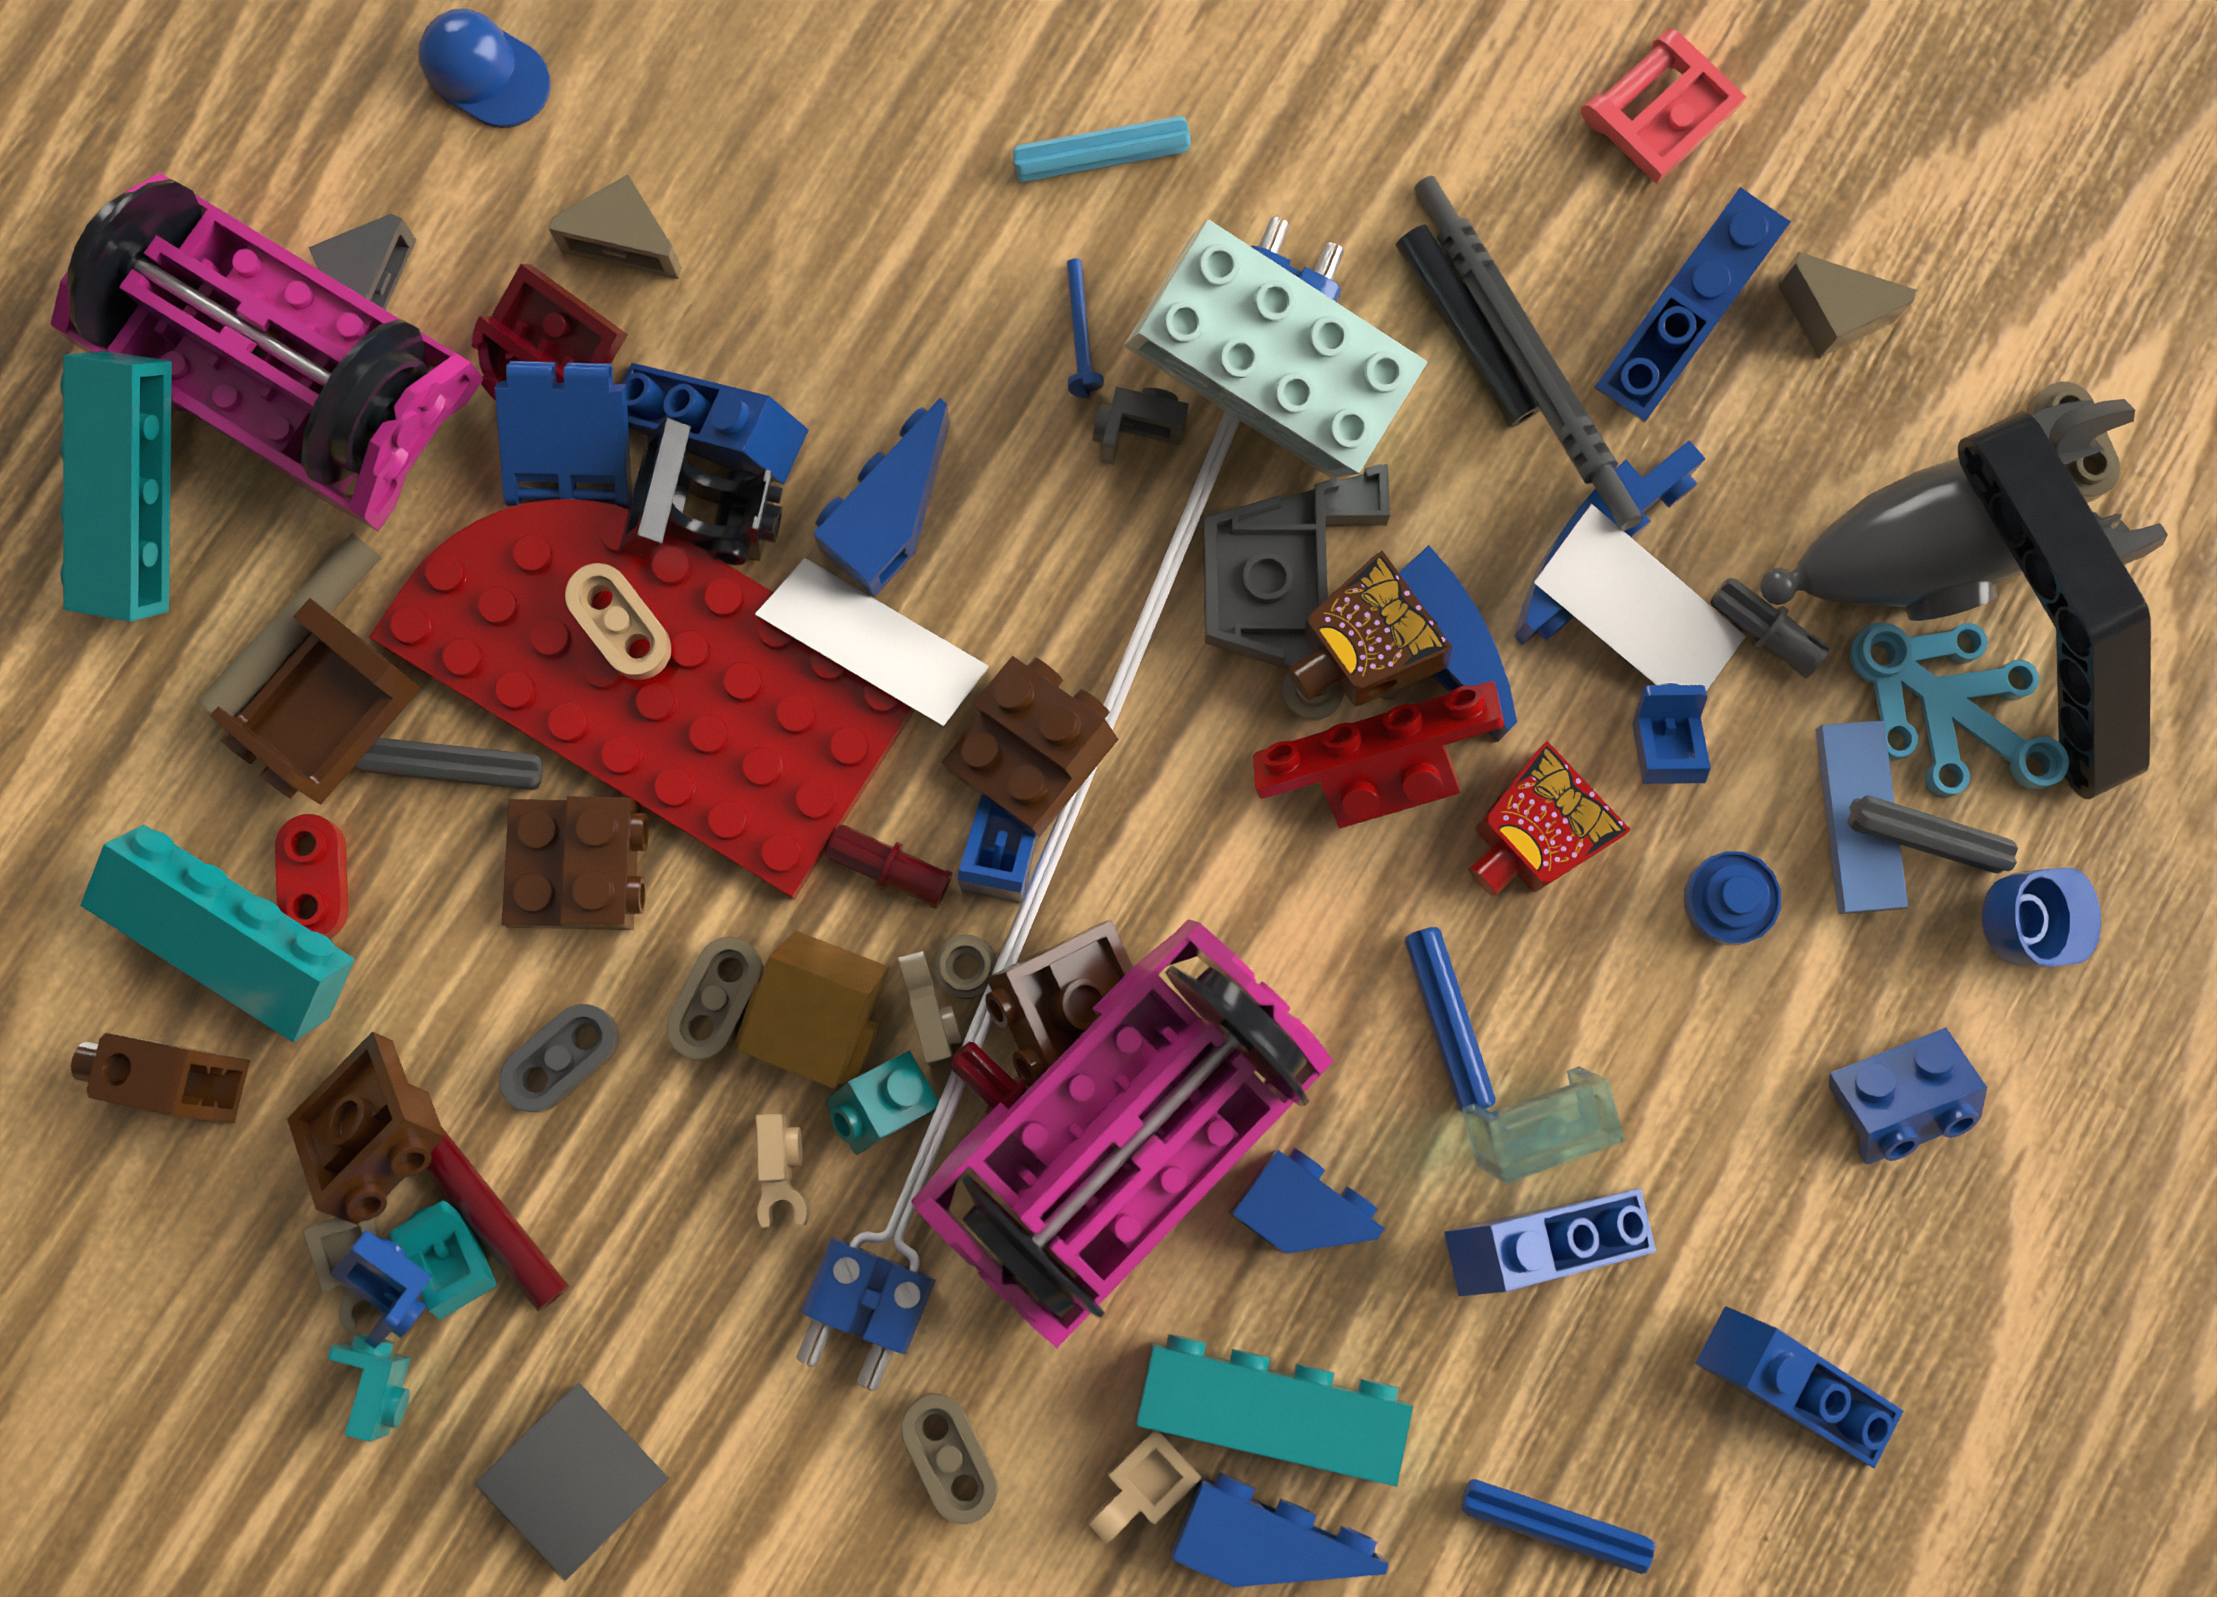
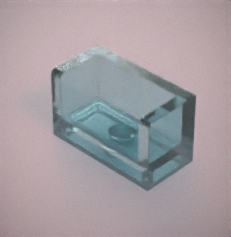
[1462,1066,1625,1184]

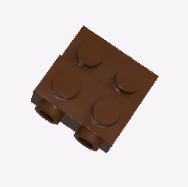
[941,656,1119,837]
[501,796,649,930]
[985,920,1133,1087]
[287,1031,445,1225]

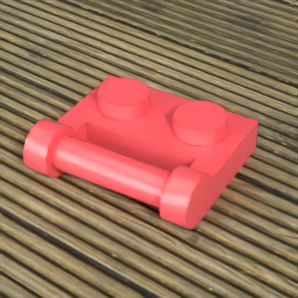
[1581,28,1746,184]

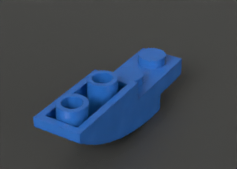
[1594,187,1791,423]
[1514,440,1706,645]

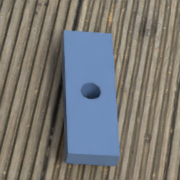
[1815,720,1908,914]

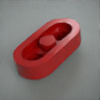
[275,814,348,939]

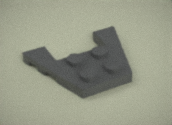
[1203,464,1398,700]

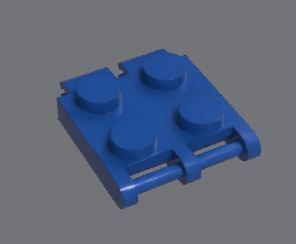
[495,361,632,509]

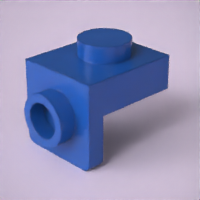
[1632,683,1711,784]
[330,1230,432,1349]

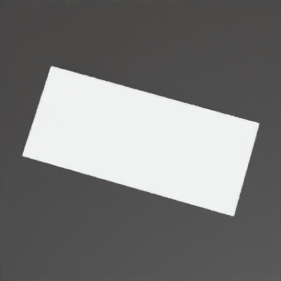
[1534,504,1746,691]
[755,558,989,726]

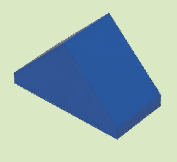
[957,795,1037,903]

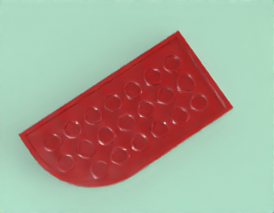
[369,499,915,900]

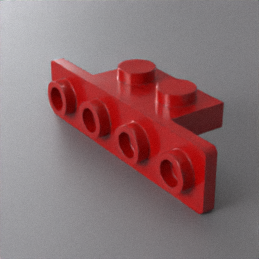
[1253,681,1504,829]

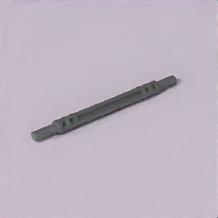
[1414,176,1643,531]

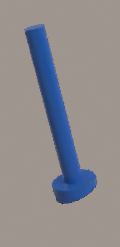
[1067,258,1104,398]

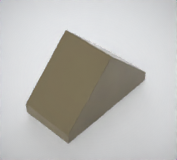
[549,174,681,279]
[1778,252,1917,359]

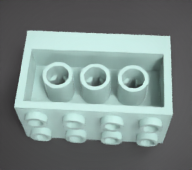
[1123,219,1428,478]

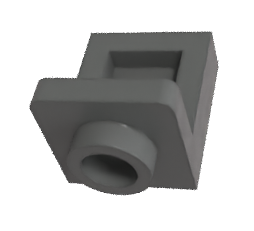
[1092,387,1189,465]

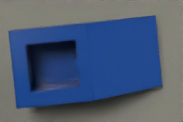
[1229,1148,1385,1253]

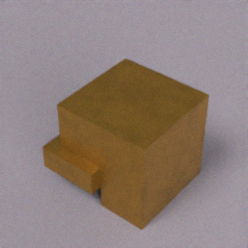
[735,930,890,1088]

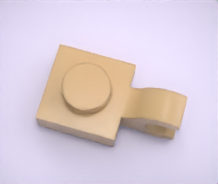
[756,1114,810,1228]
[1087,1430,1202,1544]

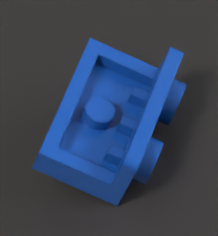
[1829,1028,1987,1165]

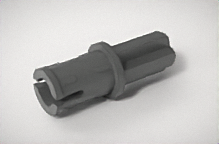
[1710,578,1831,678]

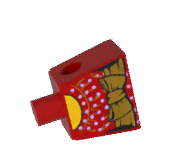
[1469,741,1631,896]

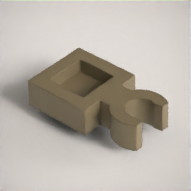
[899,951,962,1066]
[303,1217,384,1333]

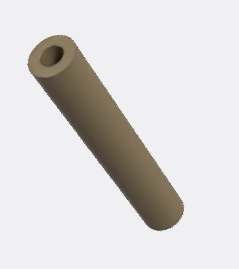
[197,533,382,716]

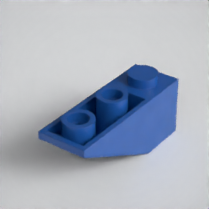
[622,362,809,485]
[813,398,950,597]
[1444,1188,1656,1296]
[1695,1306,1904,1469]
[1170,1472,1389,1587]

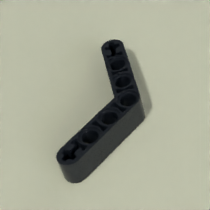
[1958,411,2151,800]

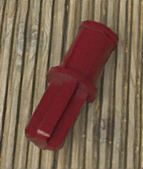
[825,825,953,909]
[949,1042,1028,1115]

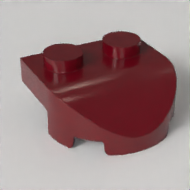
[471,264,628,401]

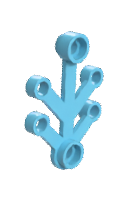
[1849,623,2069,798]

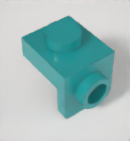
[826,1050,939,1155]
[388,1201,498,1320]
[327,1333,411,1442]

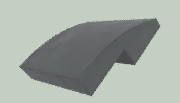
[475,1383,669,1582]

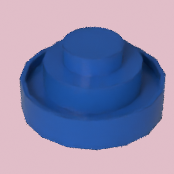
[1684,851,1781,945]

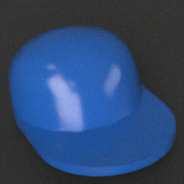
[418,8,551,128]
[1982,868,2101,967]

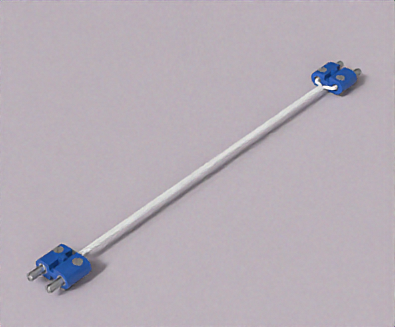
[796,217,1344,1391]

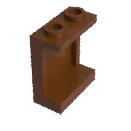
[210,598,422,805]

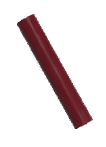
[425,1126,570,1312]

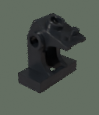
[619,418,783,565]

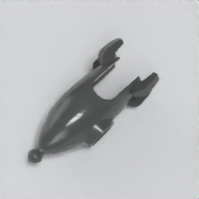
[1760,399,2168,621]

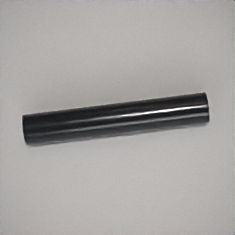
[1396,225,1540,427]

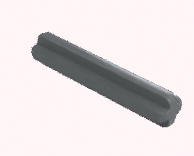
[354,738,543,790]
[1847,795,2018,874]

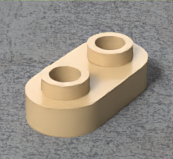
[565,563,671,680]

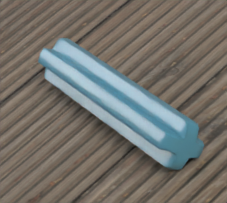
[1012,116,1190,182]

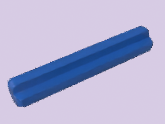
[1405,927,1496,1114]
[1461,1479,1655,1574]

